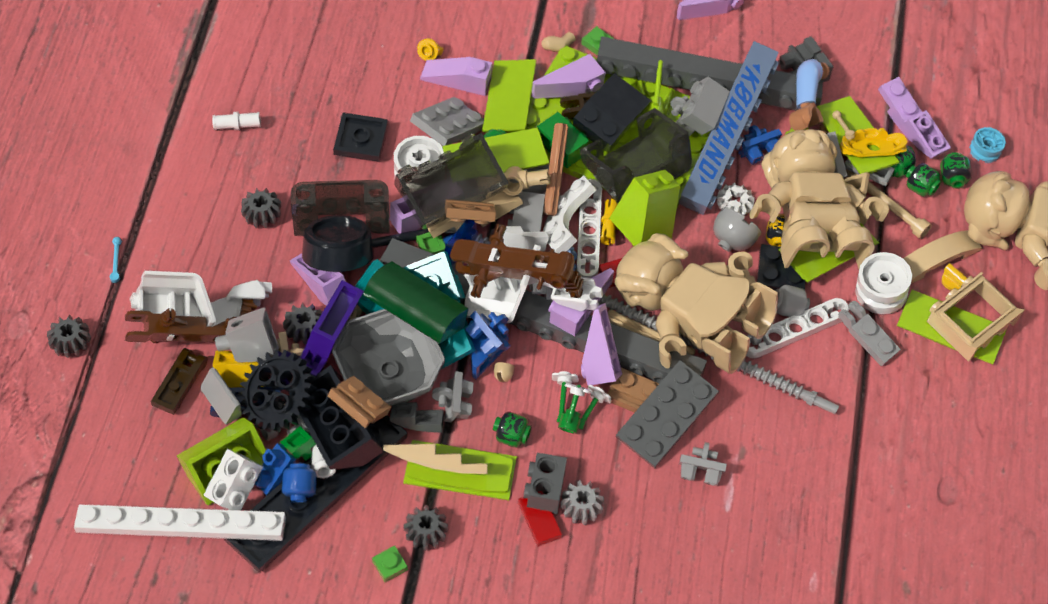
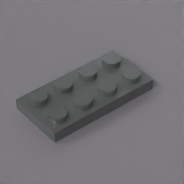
[616,360,719,469]

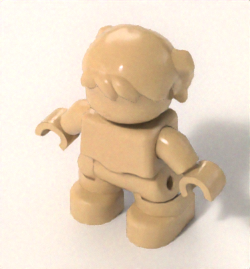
[750,129,889,269]
[964,171,1048,290]
[615,233,778,374]

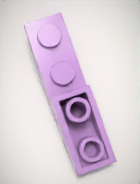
[878,77,951,159]

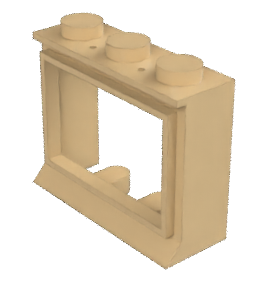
[927,272,1024,362]

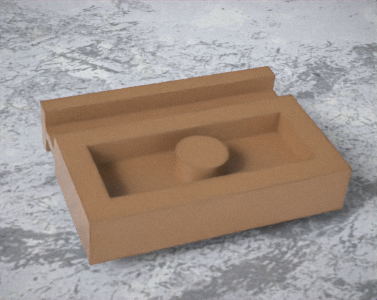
[445,199,496,224]
[607,368,659,413]
[328,376,391,428]

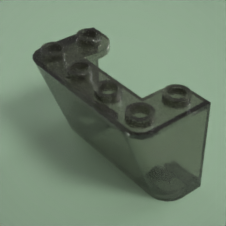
[580,108,692,204]
[394,133,509,229]
[291,180,390,236]

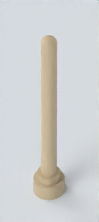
[846,169,932,239]

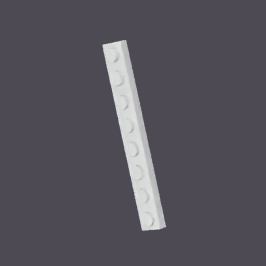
[74,505,286,541]

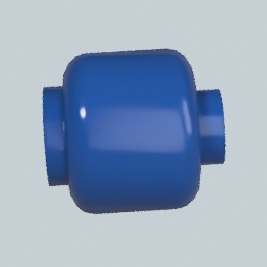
[282,463,317,503]

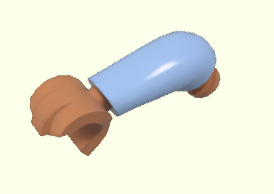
[789,59,829,131]

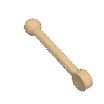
[832,111,855,139]

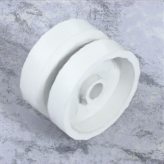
[394,136,445,194]
[855,252,912,315]

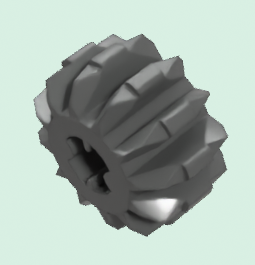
[241,188,281,228]
[283,302,322,346]
[47,314,91,358]
[404,505,448,551]

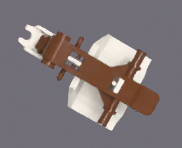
[450,224,603,323]
[125,271,272,343]

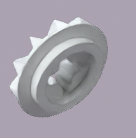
[717,182,755,216]

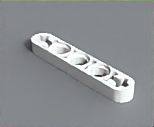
[576,179,602,278]
[746,298,849,359]

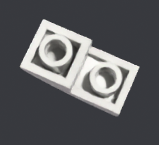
[503,226,549,251]

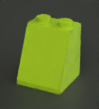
[609,170,680,246]

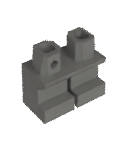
[778,36,834,82]

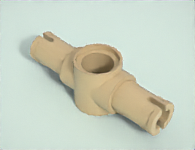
[477,166,550,196]

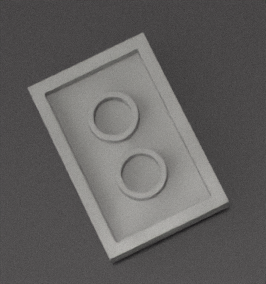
[410,97,484,146]

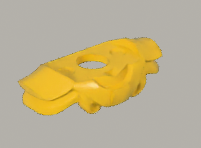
[840,128,908,157]

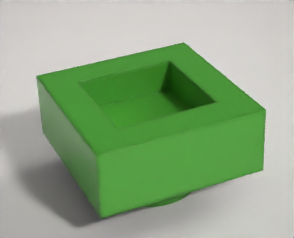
[581,26,613,55]
[416,232,447,255]
[372,545,408,583]

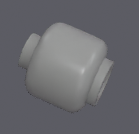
[775,285,810,317]

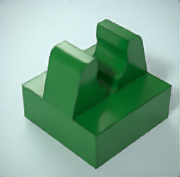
[280,426,316,461]

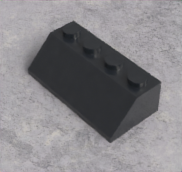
[288,365,384,470]

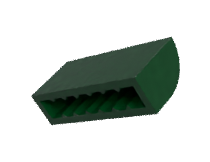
[363,261,469,344]

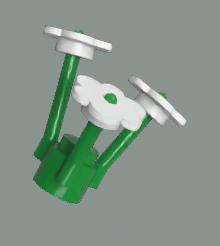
[552,371,612,434]

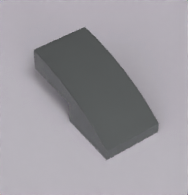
[390,402,444,432]

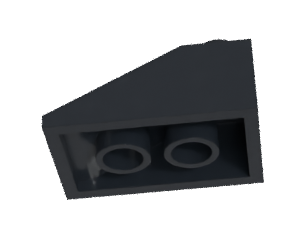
[573,73,651,154]

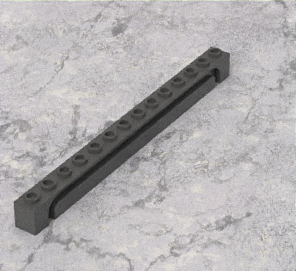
[380,238,707,384]

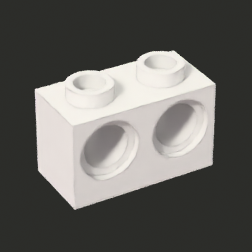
[204,449,263,511]

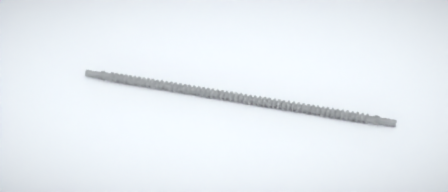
[444,227,839,414]

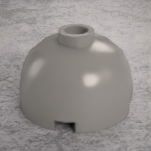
[713,207,762,252]

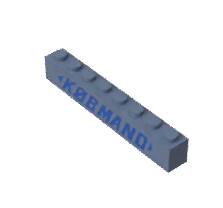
[679,41,779,215]

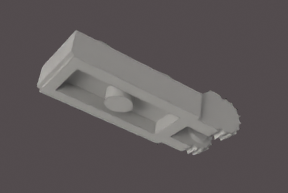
[838,300,901,366]

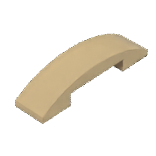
[903,230,982,284]

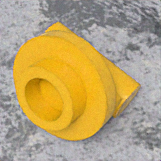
[417,38,444,61]
[941,263,967,291]

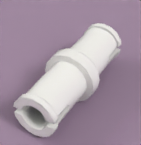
[212,112,261,130]

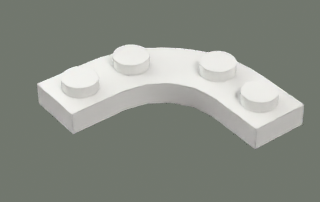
[543,175,597,253]

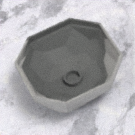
[332,309,445,406]

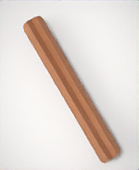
[543,123,568,216]

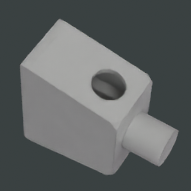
[215,308,279,363]

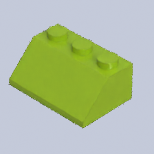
[176,417,266,506]

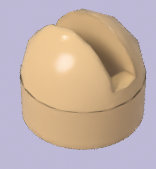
[494,362,514,382]

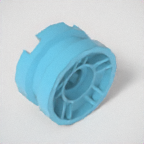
[969,127,1006,163]

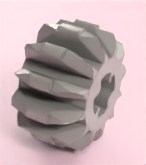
[560,480,604,525]

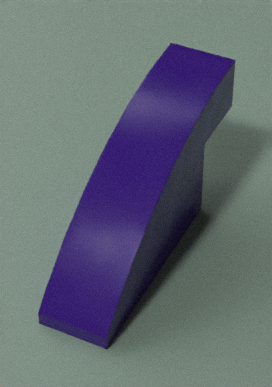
[300,280,364,376]

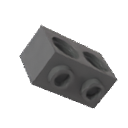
[523,452,567,514]

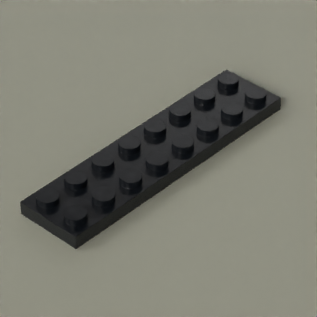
[223,415,408,573]

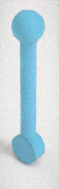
[109,237,122,283]

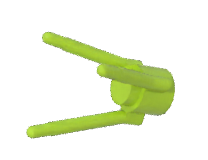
[638,60,674,120]

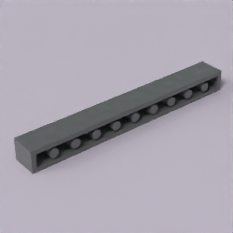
[596,36,823,110]

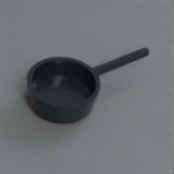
[302,215,429,272]

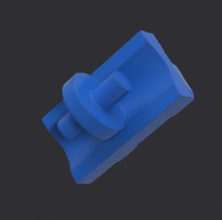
[738,125,782,165]
[465,311,511,356]
[254,443,296,496]

